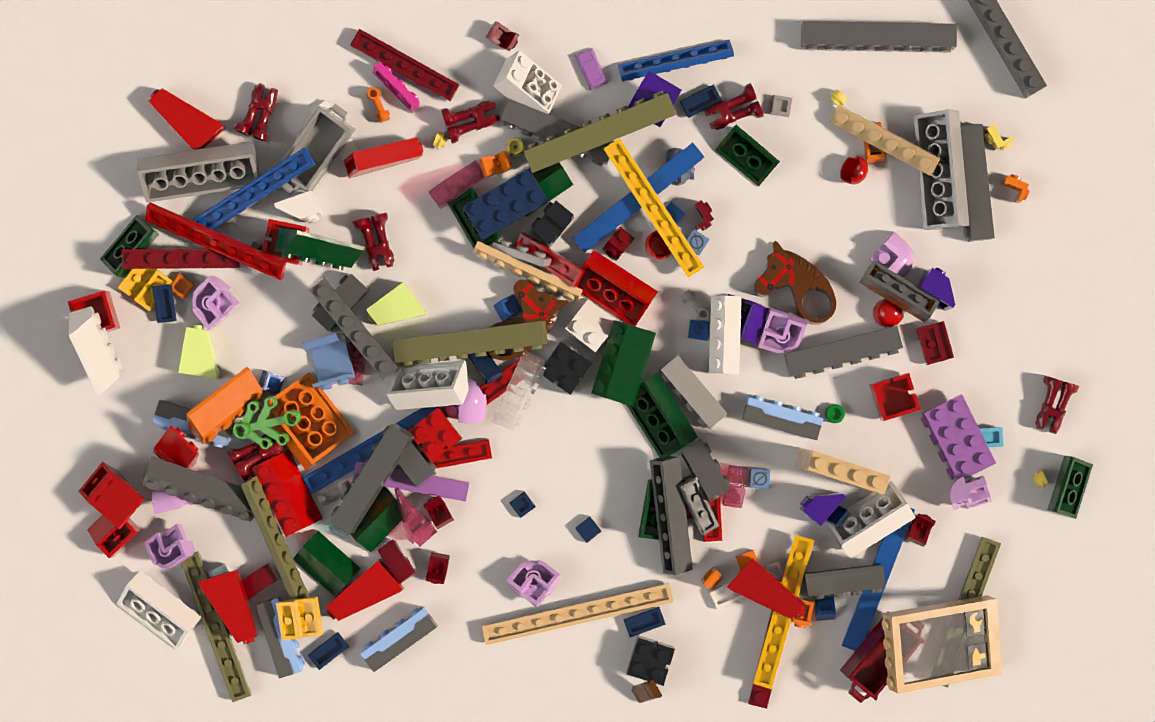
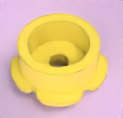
[830,89,847,106]
[433,131,448,150]
[506,138,525,157]
[1033,470,1049,489]

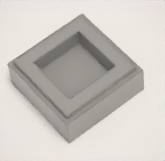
[770,95,792,118]

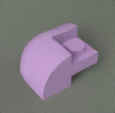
[869,232,915,278]
[192,276,240,330]
[758,308,807,354]
[445,379,487,424]
[950,476,992,510]
[152,490,196,514]
[144,524,195,569]
[506,560,561,608]

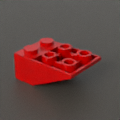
[153,425,199,469]
[78,461,144,529]

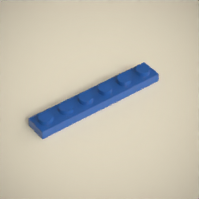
[618,39,734,82]

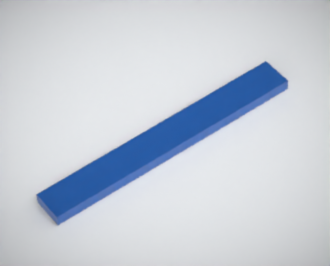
[573,142,705,253]
[190,148,316,243]
[302,406,439,494]
[841,508,915,651]

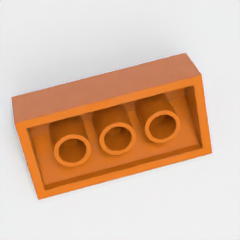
[186,367,263,444]

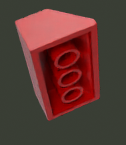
[577,250,658,326]
[252,450,323,537]

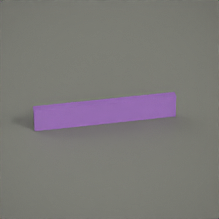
[352,461,469,502]

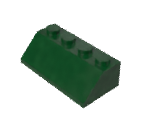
[275,228,365,270]
[591,320,656,407]
[627,373,698,457]

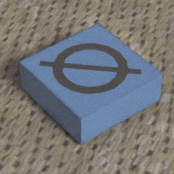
[687,229,710,255]
[749,468,770,489]

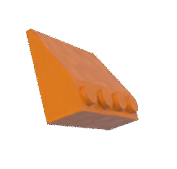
[260,372,355,470]

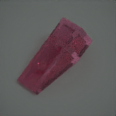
[428,160,484,209]
[394,487,437,547]

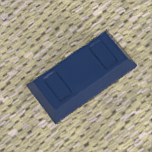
[679,84,722,118]
[152,284,177,323]
[468,352,503,385]
[623,607,666,638]
[308,632,350,670]

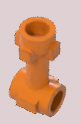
[366,87,390,123]

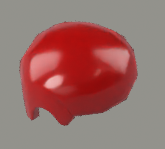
[840,155,869,185]
[644,230,672,260]
[873,299,904,327]

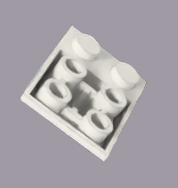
[493,50,562,114]

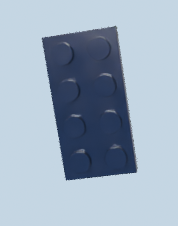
[462,168,549,241]

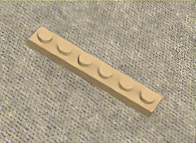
[830,105,940,176]
[472,241,583,301]

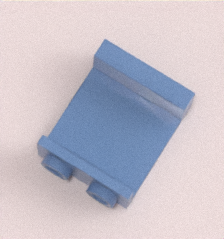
[303,333,355,391]

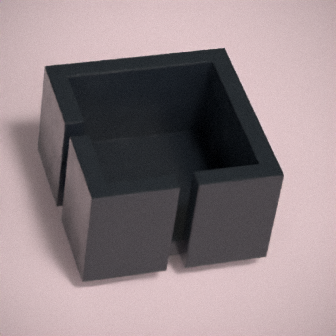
[531,200,574,247]
[539,341,592,395]
[626,635,675,686]

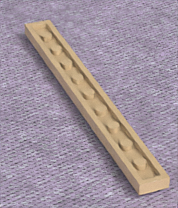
[482,583,673,645]

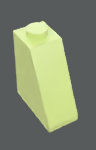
[366,282,427,326]
[178,324,220,379]

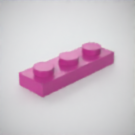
[372,61,420,113]

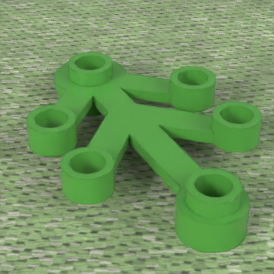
[233,396,301,449]

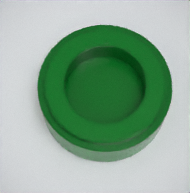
[825,404,845,423]

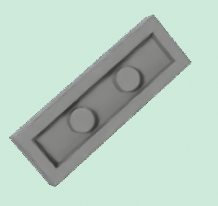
[492,239,552,267]

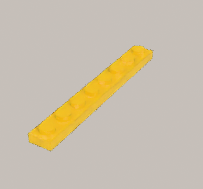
[604,138,704,278]
[753,535,814,689]

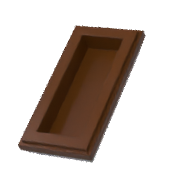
[631,679,662,703]

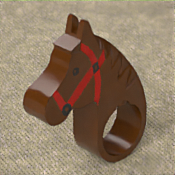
[754,241,836,325]
[488,280,568,361]

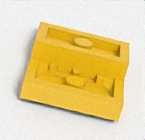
[118,269,173,312]
[276,596,323,640]

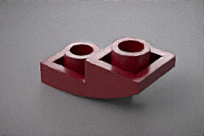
[378,539,416,584]
[242,563,280,600]

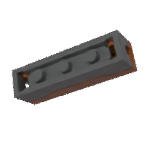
[859,260,940,323]

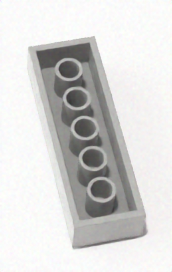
[914,109,970,230]
[137,141,261,203]

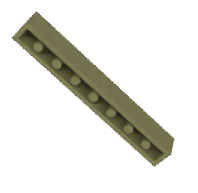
[524,91,677,173]
[392,321,548,366]

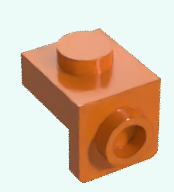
[479,151,512,178]
[1001,174,1030,203]
[792,599,815,628]

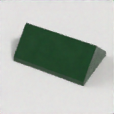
[715,124,780,187]
[526,162,574,217]
[448,187,502,248]
[100,215,159,278]
[1047,455,1093,519]
[638,479,659,540]
[350,486,411,552]
[293,530,361,597]

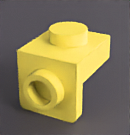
[984,125,1014,151]

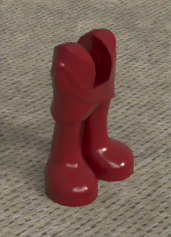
[233,83,278,142]
[704,83,764,130]
[441,100,500,144]
[352,213,395,271]
[1035,375,1079,434]
[226,434,286,481]

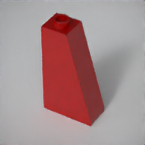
[148,88,226,150]
[343,137,423,179]
[727,558,806,620]
[326,559,405,621]
[198,569,259,644]

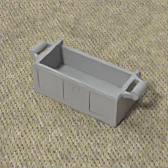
[279,104,356,194]

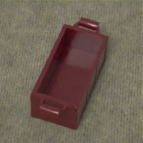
[839,611,925,703]

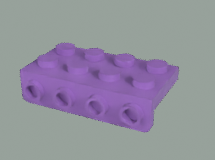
[921,394,996,481]

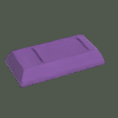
[575,48,608,90]

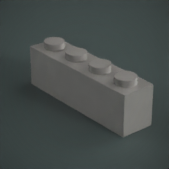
[660,355,728,429]

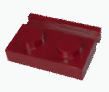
[916,321,954,365]

